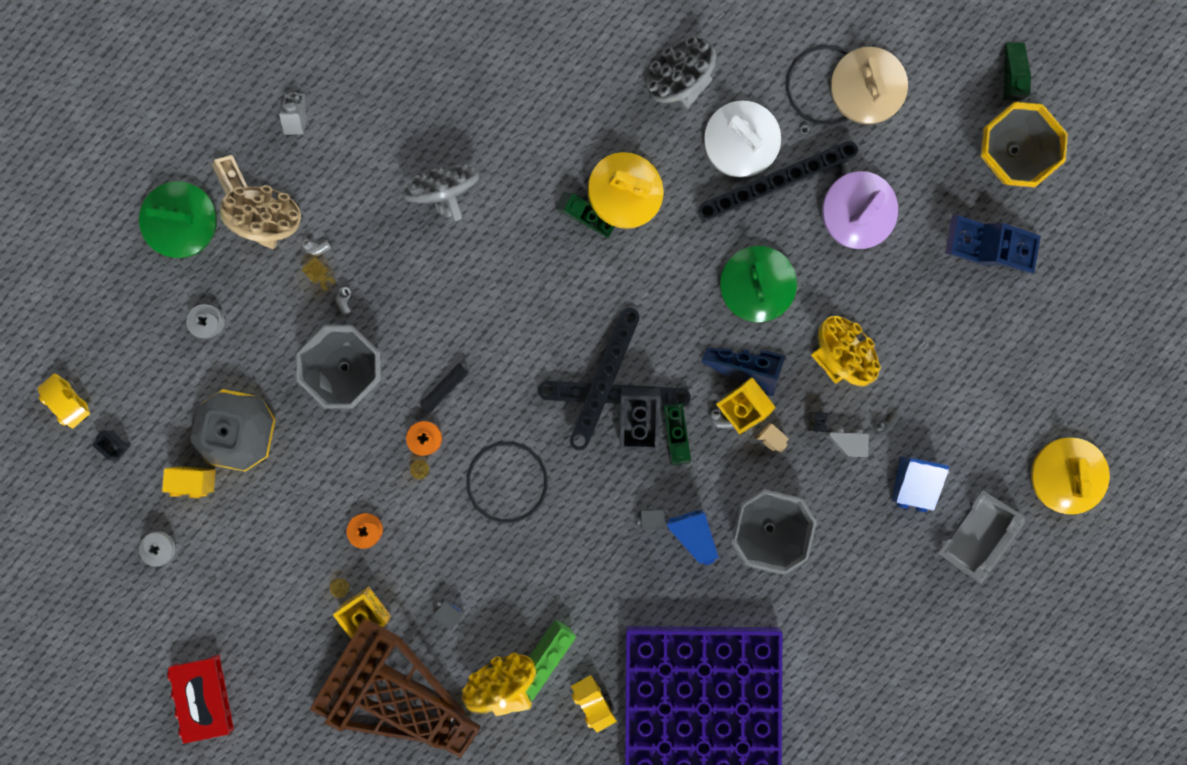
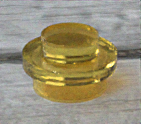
[410,460,429,479]
[330,578,349,598]

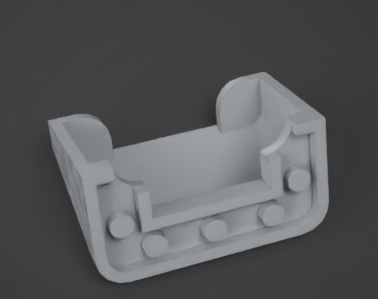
[938,490,1025,584]

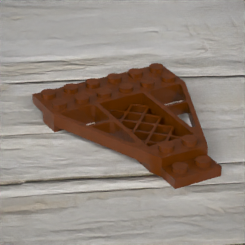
[309,617,481,758]

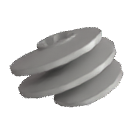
[186,304,225,339]
[139,531,176,567]

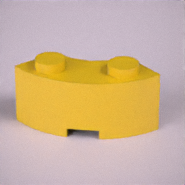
[37,373,90,429]
[571,675,617,732]

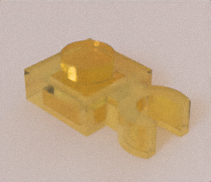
[301,257,336,291]

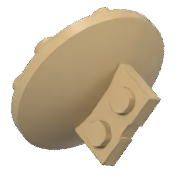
[830,47,908,124]
[220,186,301,249]

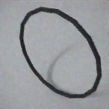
[786,45,850,126]
[467,442,548,523]

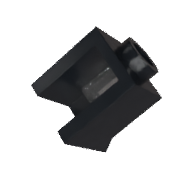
[92,430,130,460]

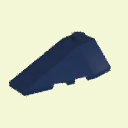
[701,348,786,396]

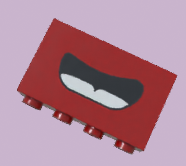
[167,655,234,744]

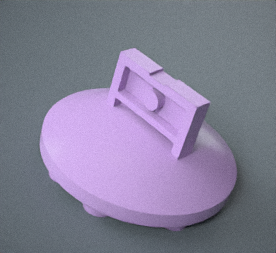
[822,171,898,249]

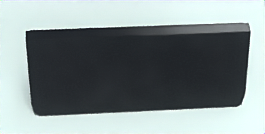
[420,363,469,413]

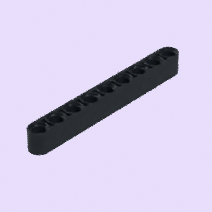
[698,141,858,221]

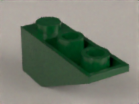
[555,192,615,238]
[664,404,692,466]

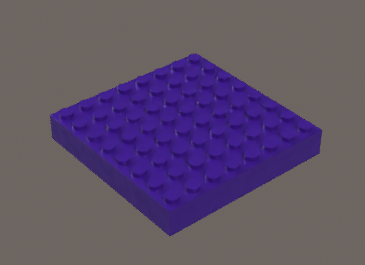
[625,626,783,765]

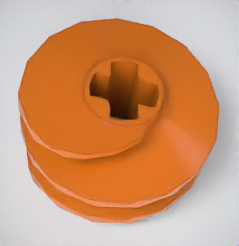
[406,421,442,456]
[346,513,383,549]

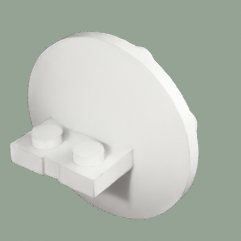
[704,101,781,178]

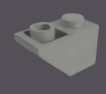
[279,93,306,135]
[826,428,869,457]

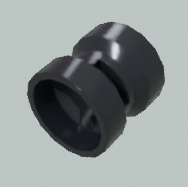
[808,412,828,432]

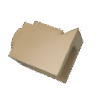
[755,423,789,453]

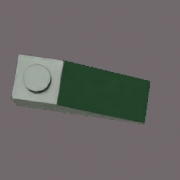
[1003,42,1031,100]

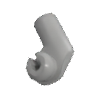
[301,239,332,256]
[335,287,351,316]
[709,409,734,428]

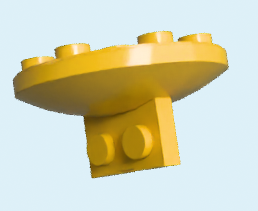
[588,152,664,229]
[811,316,881,386]
[1031,437,1110,514]
[462,652,536,716]

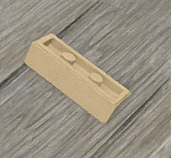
[212,155,248,195]

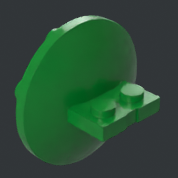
[139,181,217,258]
[720,246,797,323]

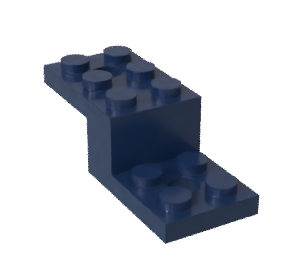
[945,215,1041,273]

